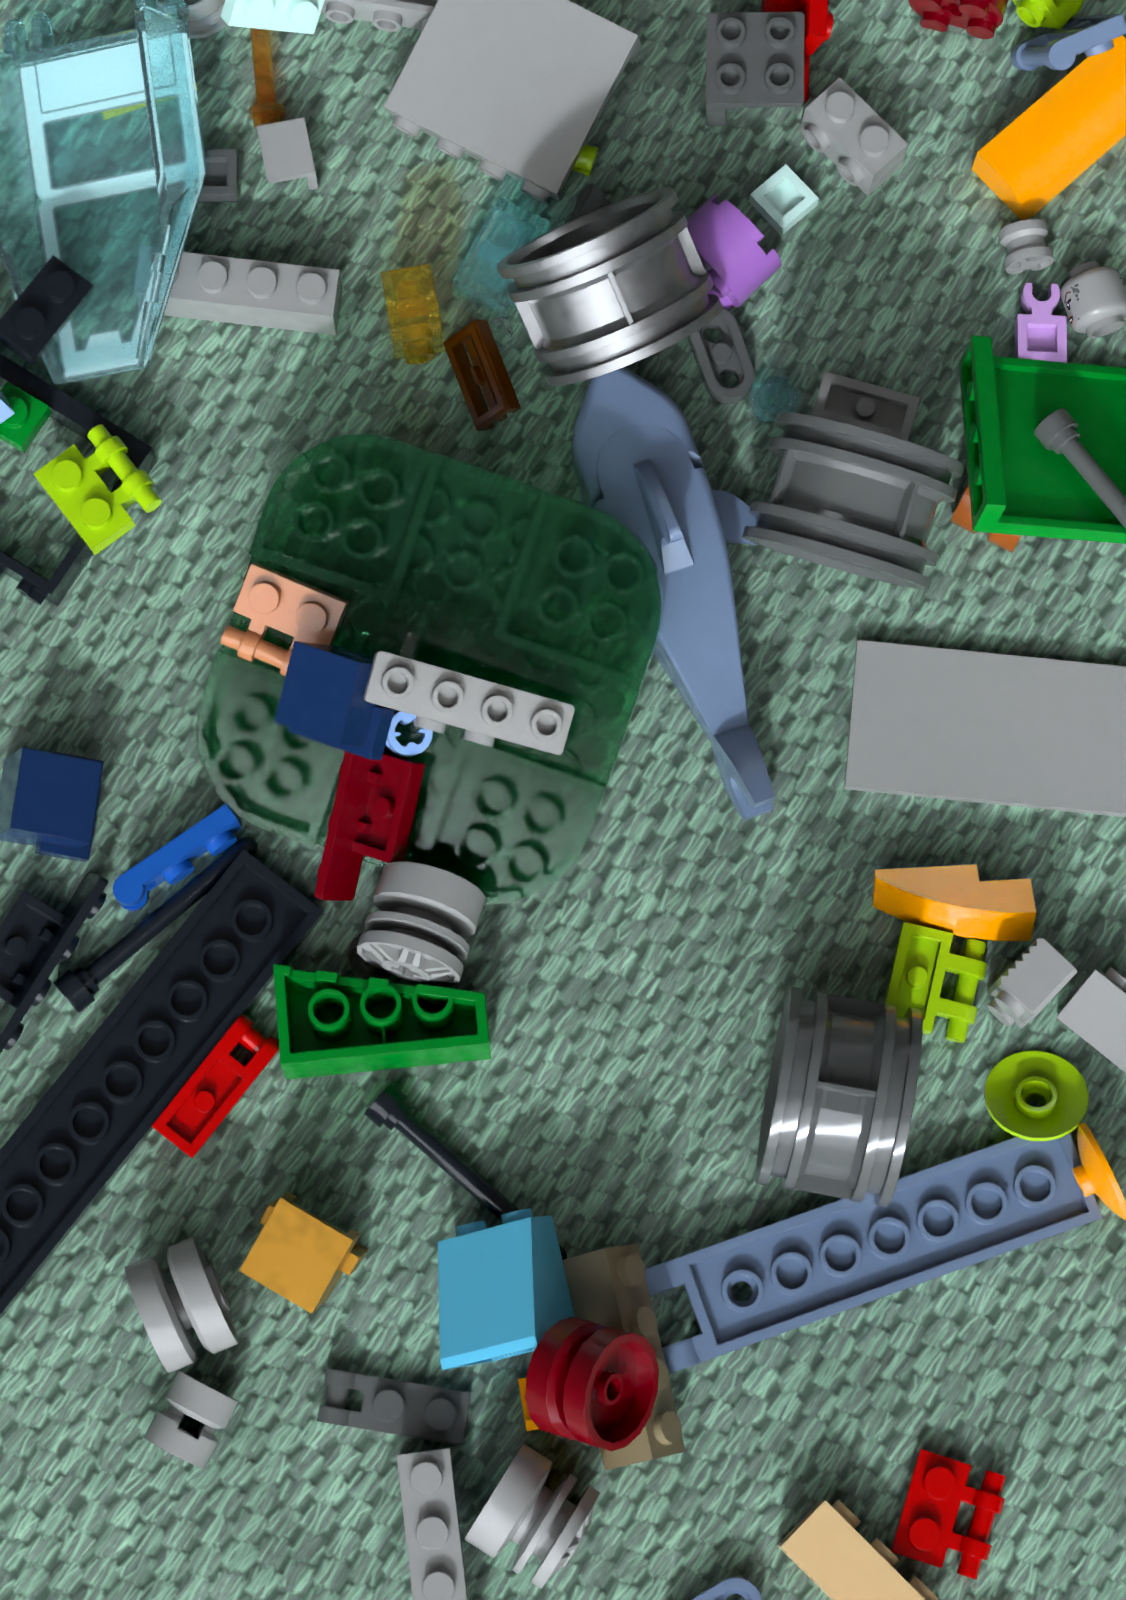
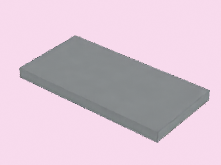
[844,640,1126,817]

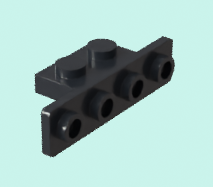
[0,872,109,1054]

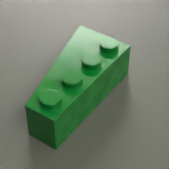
[273,964,491,1080]

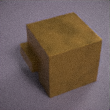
[239,1192,368,1314]

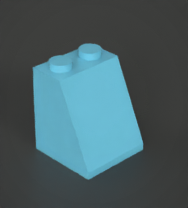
[438,1208,575,1370]

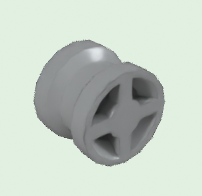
[998,219,1054,274]

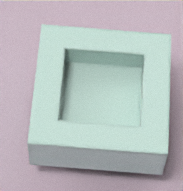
[749,164,819,236]

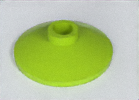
[984,1051,1089,1141]

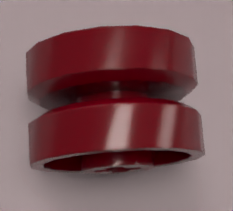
[525,1317,659,1452]

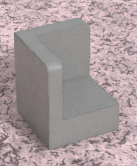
[256,117,318,190]

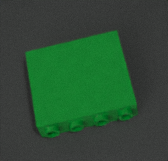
[959,335,1126,544]

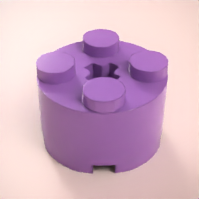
[687,194,782,311]

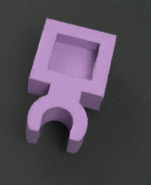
[1014,283,1067,363]

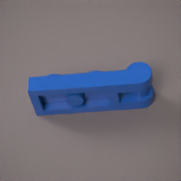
[113,804,242,911]

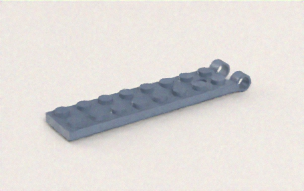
[645,1133,1103,1374]

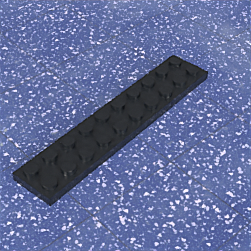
[0,849,325,1320]

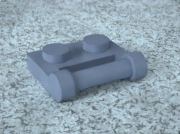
[1010,14,1126,71]

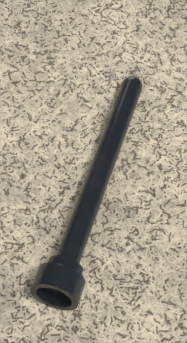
[53,836,257,1013]
[364,1083,567,1260]

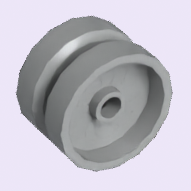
[124,1237,239,1373]

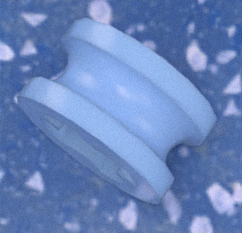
[386,711,433,757]

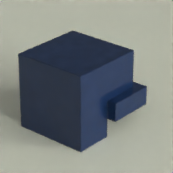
[274,641,394,760]
[0,747,104,862]

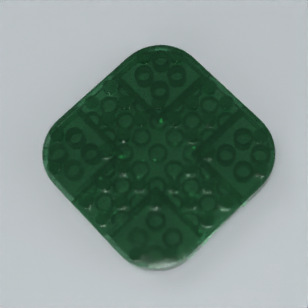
[196,434,664,904]

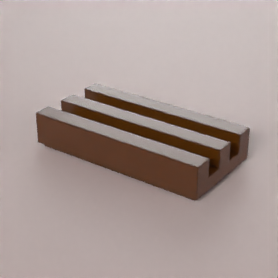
[443,319,521,431]

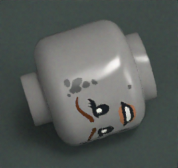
[1060,261,1126,339]

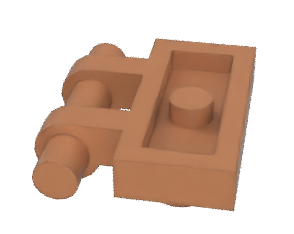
[221,562,350,676]

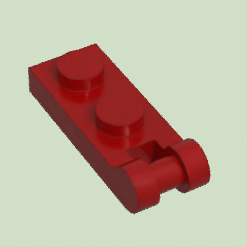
[151,1013,279,1159]

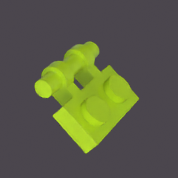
[33,424,162,555]
[884,922,987,1043]

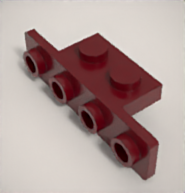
[315,708,425,901]

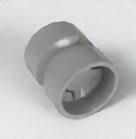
[144,1370,239,1469]

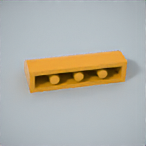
[971,35,1126,220]

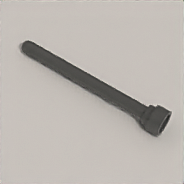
[1034,408,1126,529]

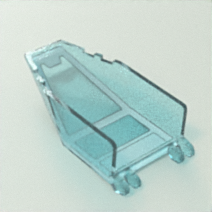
[0,0,207,384]

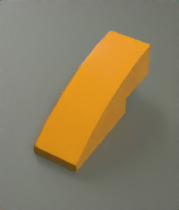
[872,864,1036,941]

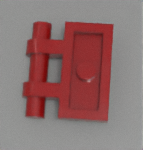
[890,1449,1006,1580]

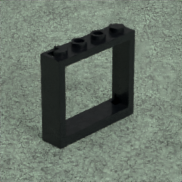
[0,354,157,606]

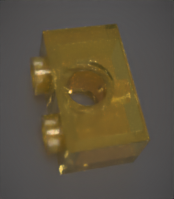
[381,263,443,364]

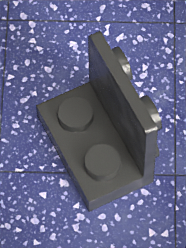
[706,12,805,126]

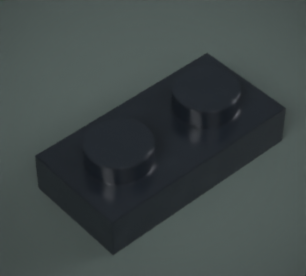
[0,255,94,366]

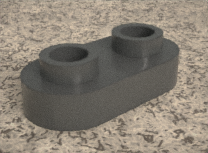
[688,308,754,404]

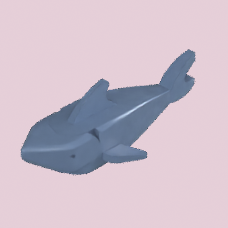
[559,367,775,821]

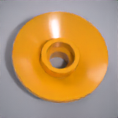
[1072,1122,1126,1220]

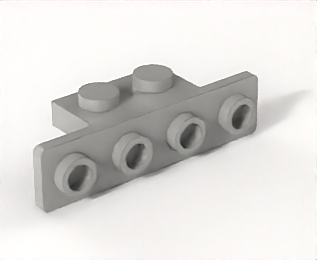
[363,651,575,755]

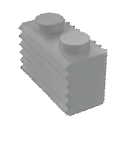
[987,938,1078,1029]

